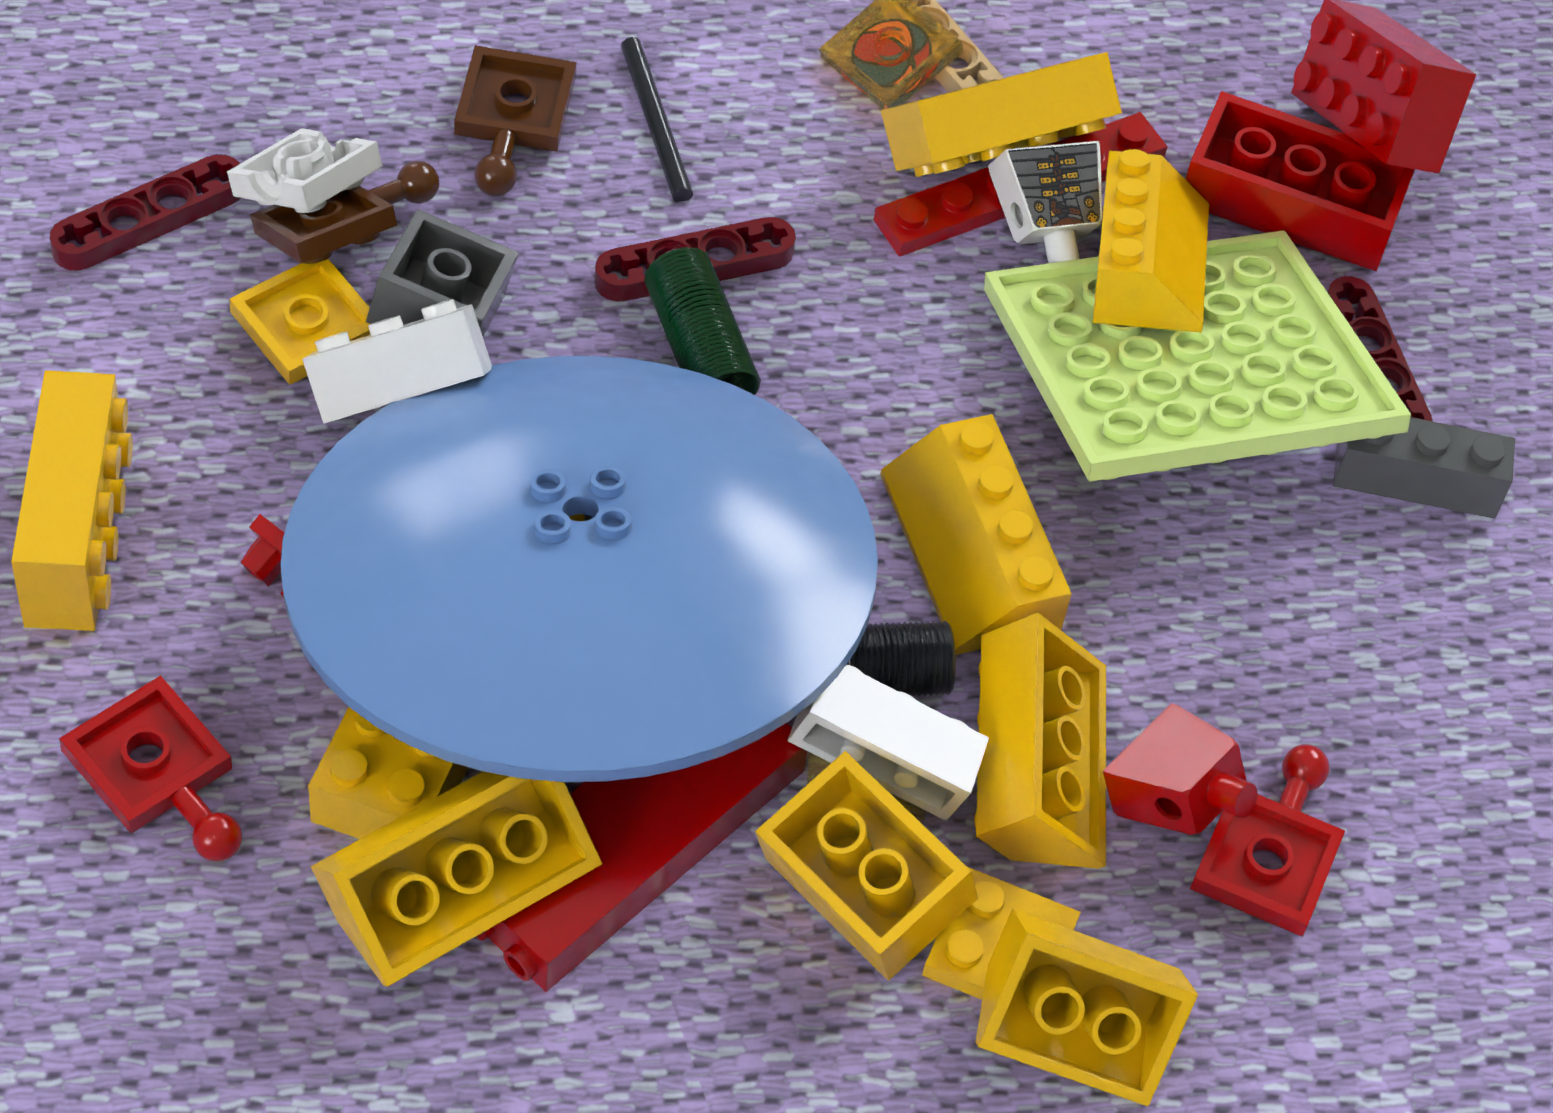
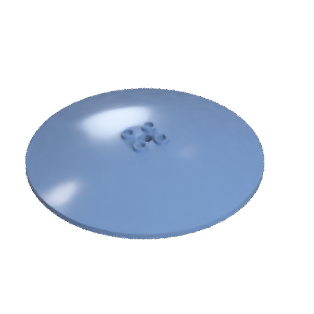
[281,356,878,782]

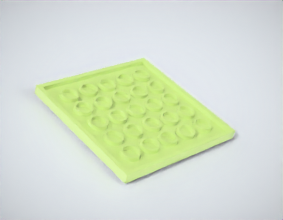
[984,230,1411,482]

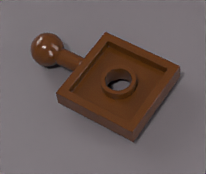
[454,45,577,196]
[250,161,439,264]

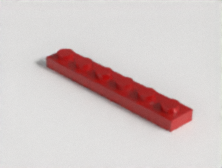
[873,112,1168,257]

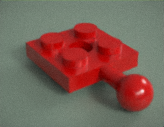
[59,675,242,862]
[1190,744,1345,937]

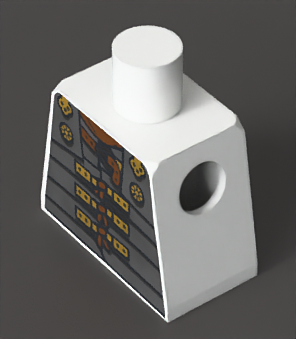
[988,141,1102,263]

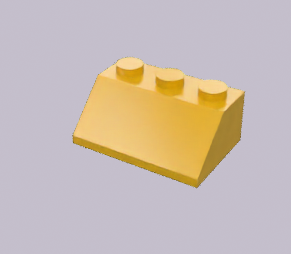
[975,908,1198,1106]

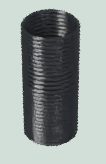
[846,620,956,697]

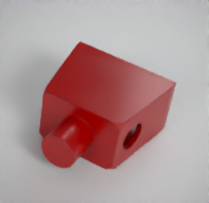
[1103,703,1258,835]

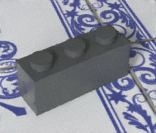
[1333,417,1515,519]

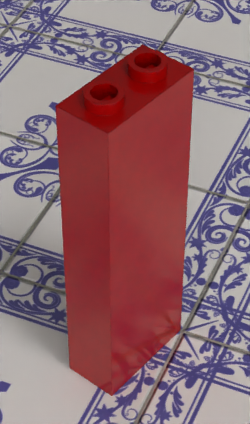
[476,723,807,992]

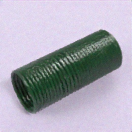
[644,247,761,395]

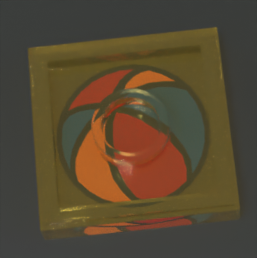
[819,0,964,110]

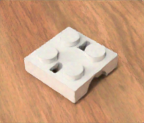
[227,128,383,213]

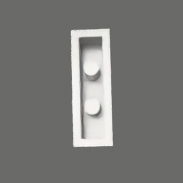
[302,299,492,424]
[787,665,989,821]

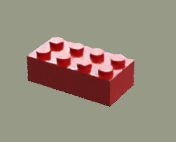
[1291,0,1477,174]
[1185,91,1415,272]

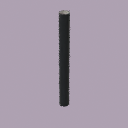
[621,37,693,202]

